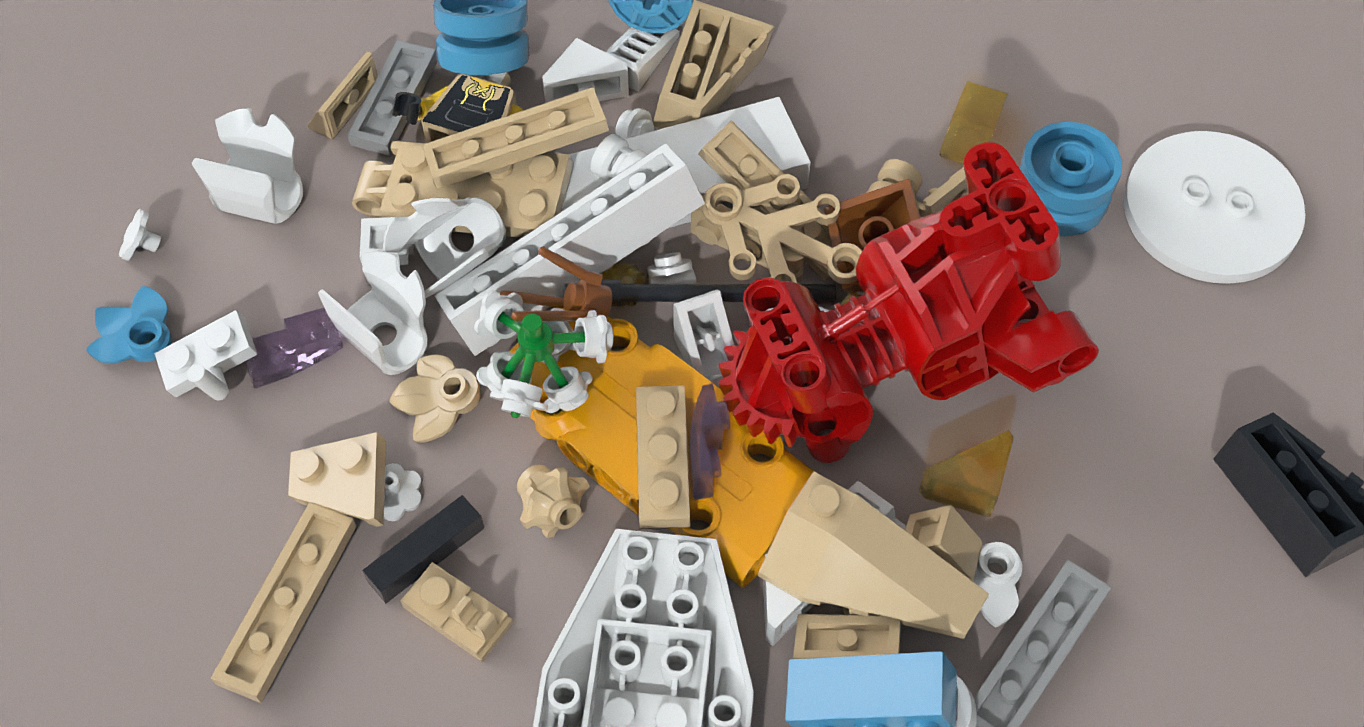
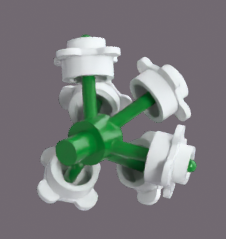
[474,290,613,418]

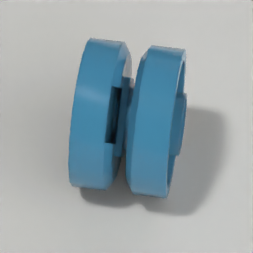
[433,0,530,75]
[1019,121,1122,237]

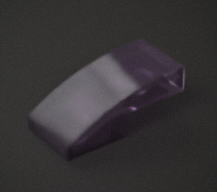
[244,307,343,389]

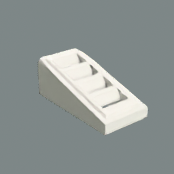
[606,27,680,92]

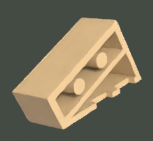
[653,0,774,129]

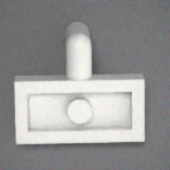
[154,310,258,401]

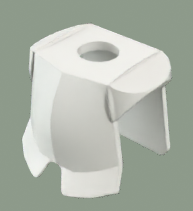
[192,108,303,224]
[383,197,506,298]
[318,251,428,375]

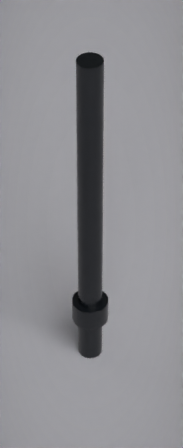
[563,279,836,307]

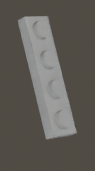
[974,559,1112,727]

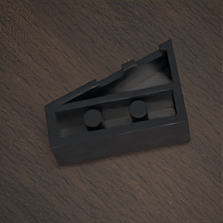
[1213,412,1364,577]

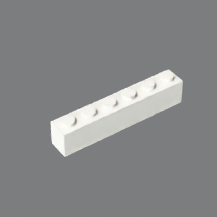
[434,144,705,356]

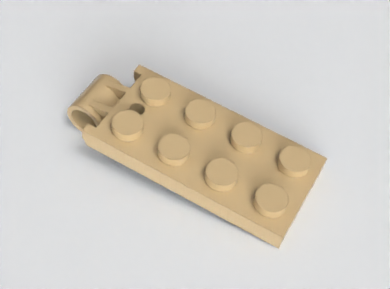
[352,141,573,238]

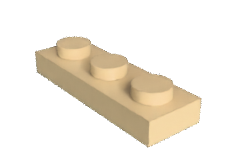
[636,386,690,529]

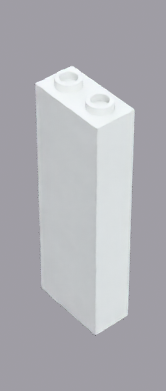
[561,97,811,228]

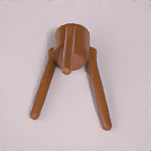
[500,247,612,321]

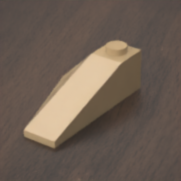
[758,471,989,639]

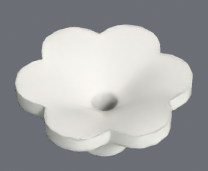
[119,209,161,261]
[384,463,422,521]

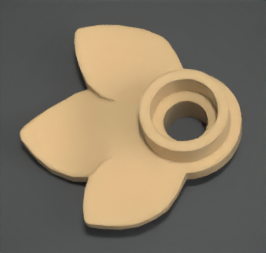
[390,354,481,443]

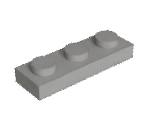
[347,40,437,156]

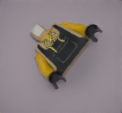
[392,72,524,143]

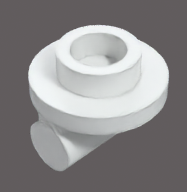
[647,252,697,284]

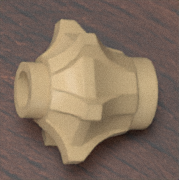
[517,464,590,538]

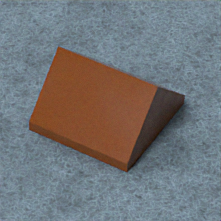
[823,179,921,292]

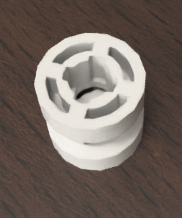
[590,134,649,179]

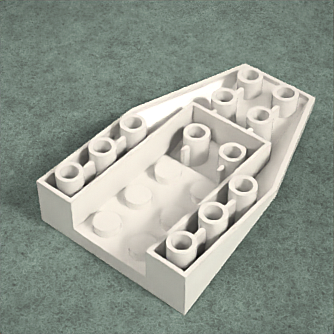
[533,529,754,727]

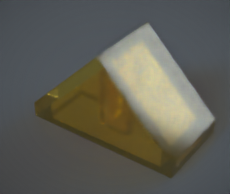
[919,430,1014,518]

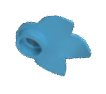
[86,286,172,364]

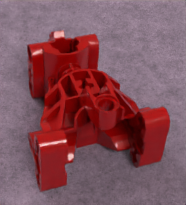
[718,142,1099,463]

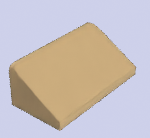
[308,51,378,139]

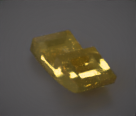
[939,81,1008,163]

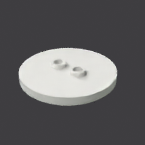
[1124,131,1305,284]

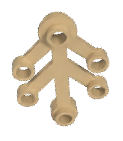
[702,174,862,284]

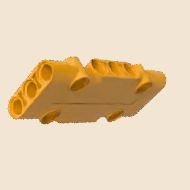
[509,308,817,588]

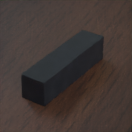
[362,495,484,604]

